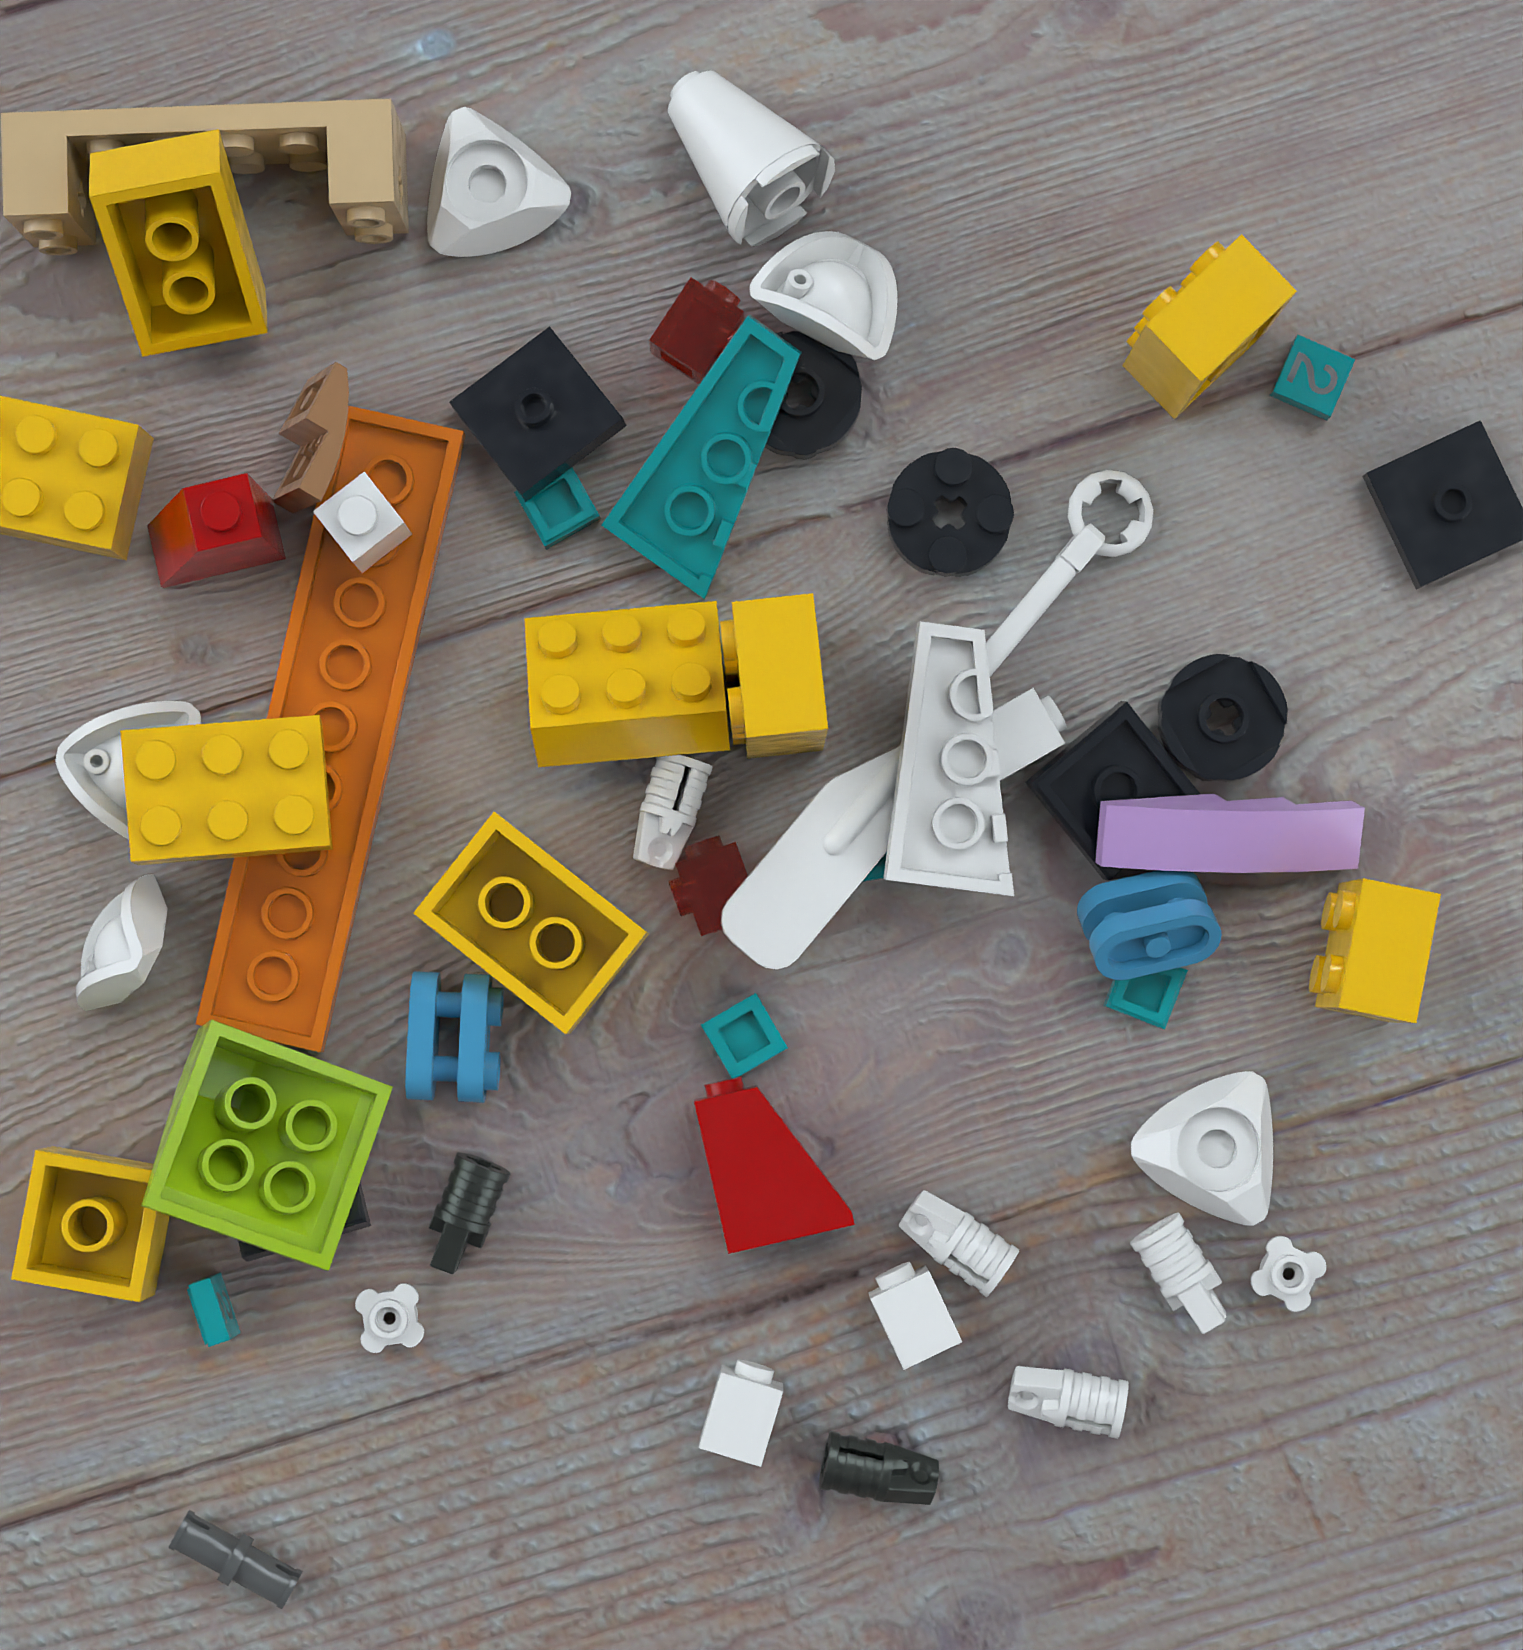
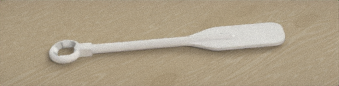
[721,470,1154,969]

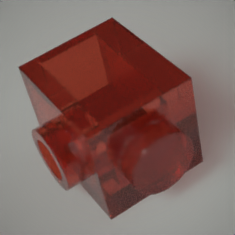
[649,277,744,384]
[668,835,748,937]

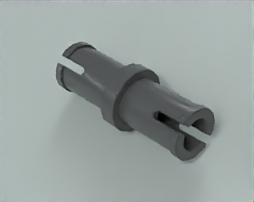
[168,1510,303,1609]

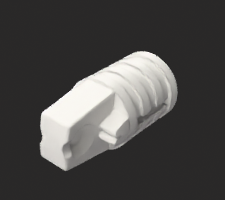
[633,755,713,870]
[899,1190,1019,1297]
[1130,1213,1226,1334]
[1008,1366,1129,1439]

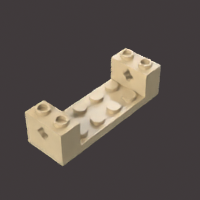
[1,98,409,255]

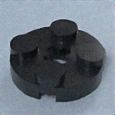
[765,331,862,460]
[886,448,1014,577]
[1157,654,1288,782]

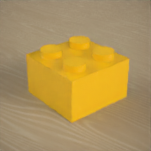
[1309,878,1441,1023]
[11,1146,170,1302]

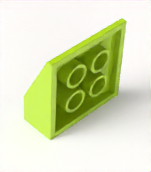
[141,1019,393,1271]

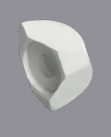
[427,107,571,257]
[750,231,897,360]
[55,701,201,840]
[76,874,168,1011]
[1131,1071,1273,1226]

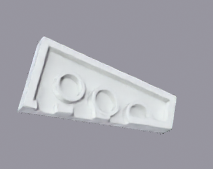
[883,621,1014,896]

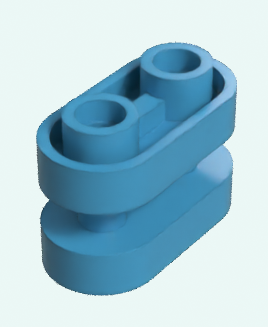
[1077,870,1222,980]
[405,971,504,1103]

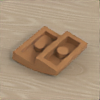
[272,362,349,514]

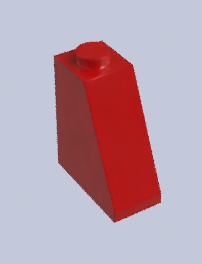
[147,473,286,588]
[694,1076,855,1254]

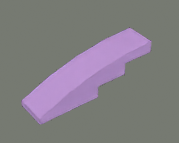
[1095,794,1365,873]

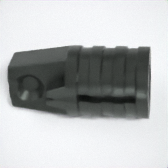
[429,1152,511,1275]
[819,1431,939,1505]

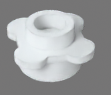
[1251,1236,1326,1312]
[355,1283,424,1353]

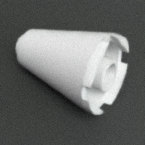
[668,71,835,246]

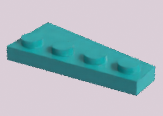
[601,315,802,599]

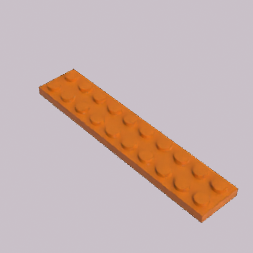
[195,405,466,1053]

